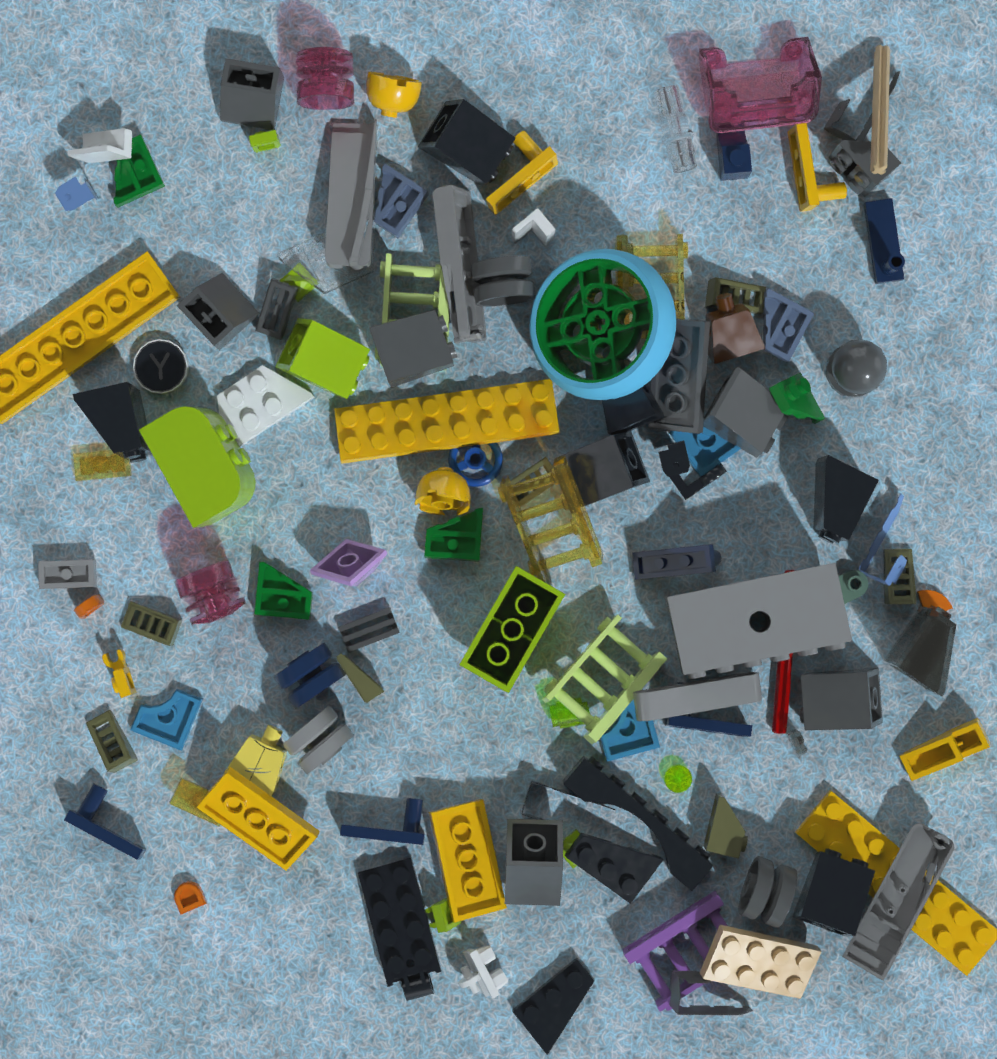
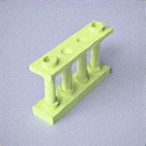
[375,253,450,370]
[541,614,667,744]

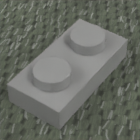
[38,559,97,589]

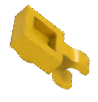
[102,649,137,698]

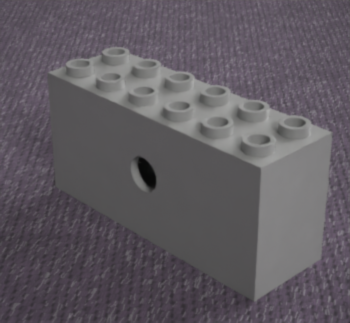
[666,563,852,679]

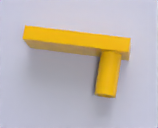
[787,123,847,212]
[486,131,558,216]

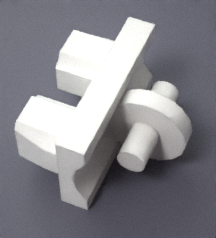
[458,945,508,999]

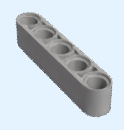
[633,672,762,721]

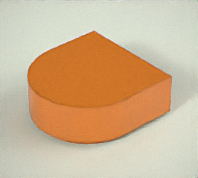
[74,594,105,619]
[174,881,207,915]

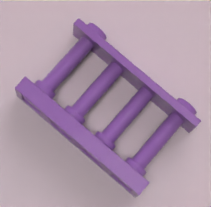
[622,890,728,1012]

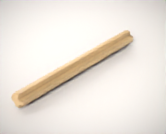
[870,44,890,175]

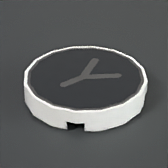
[133,339,189,395]

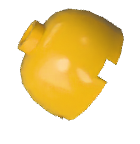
[366,71,422,118]
[414,467,471,515]

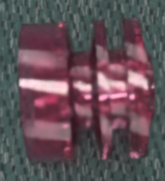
[296,47,355,110]
[174,560,247,626]

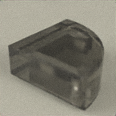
[786,729,807,757]

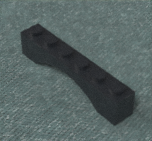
[563,755,713,891]

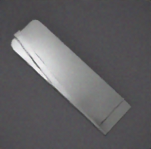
[325,119,378,272]
[432,185,486,343]
[842,823,955,981]

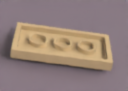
[699,925,822,999]

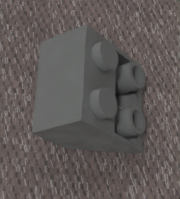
[220,58,284,130]
[829,140,901,197]
[177,273,260,351]

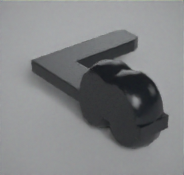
[670,463,727,500]

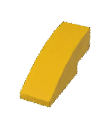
[899,717,990,781]

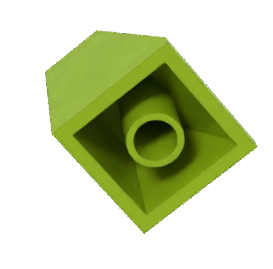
[275,318,370,399]

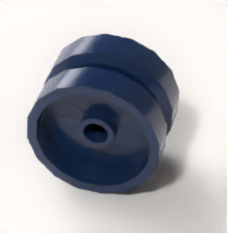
[274,642,347,709]

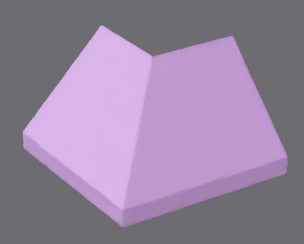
[310,539,387,586]

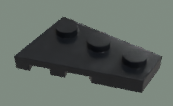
[565,833,664,904]
[512,957,594,1055]

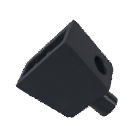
[602,384,665,435]

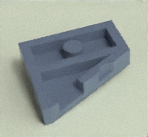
[374,163,429,239]
[763,288,814,363]

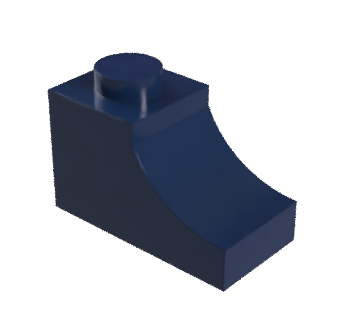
[715,122,752,181]

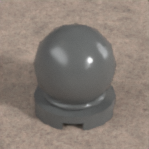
[826,339,887,397]

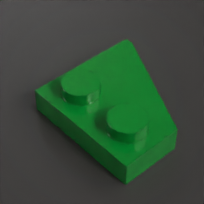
[769,372,826,424]
[424,508,483,562]

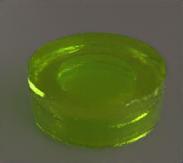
[664,764,692,793]

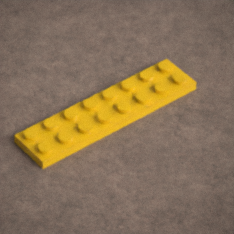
[0,251,181,424]
[334,379,559,464]
[795,790,997,976]

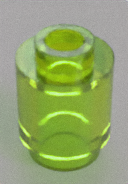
[549,697,590,729]

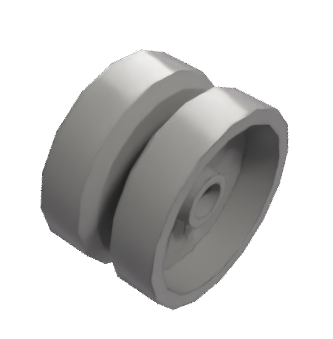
[282,705,354,774]

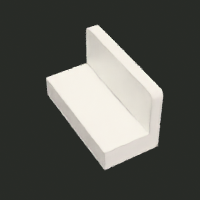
[68,128,132,163]
[511,208,556,247]

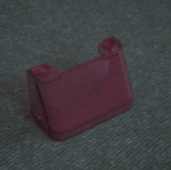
[699,37,822,133]

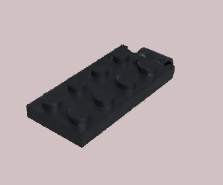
[358,857,442,1001]

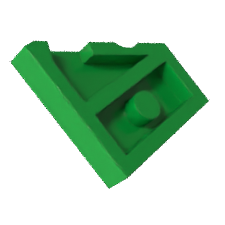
[114,134,165,208]
[254,562,313,620]

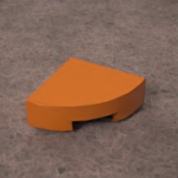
[917,590,953,617]

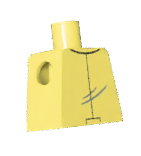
[224,725,287,796]

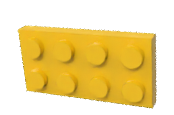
[196,767,320,871]
[428,799,507,923]

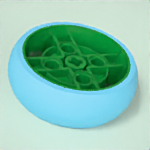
[529,249,676,400]

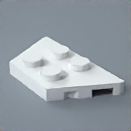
[217,365,315,447]

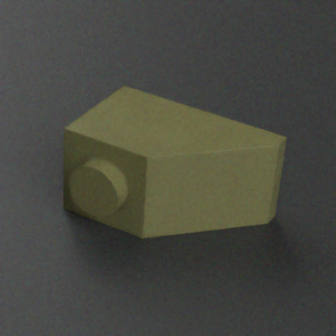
[703,793,748,859]

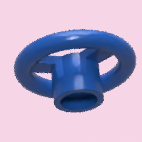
[448,443,503,487]

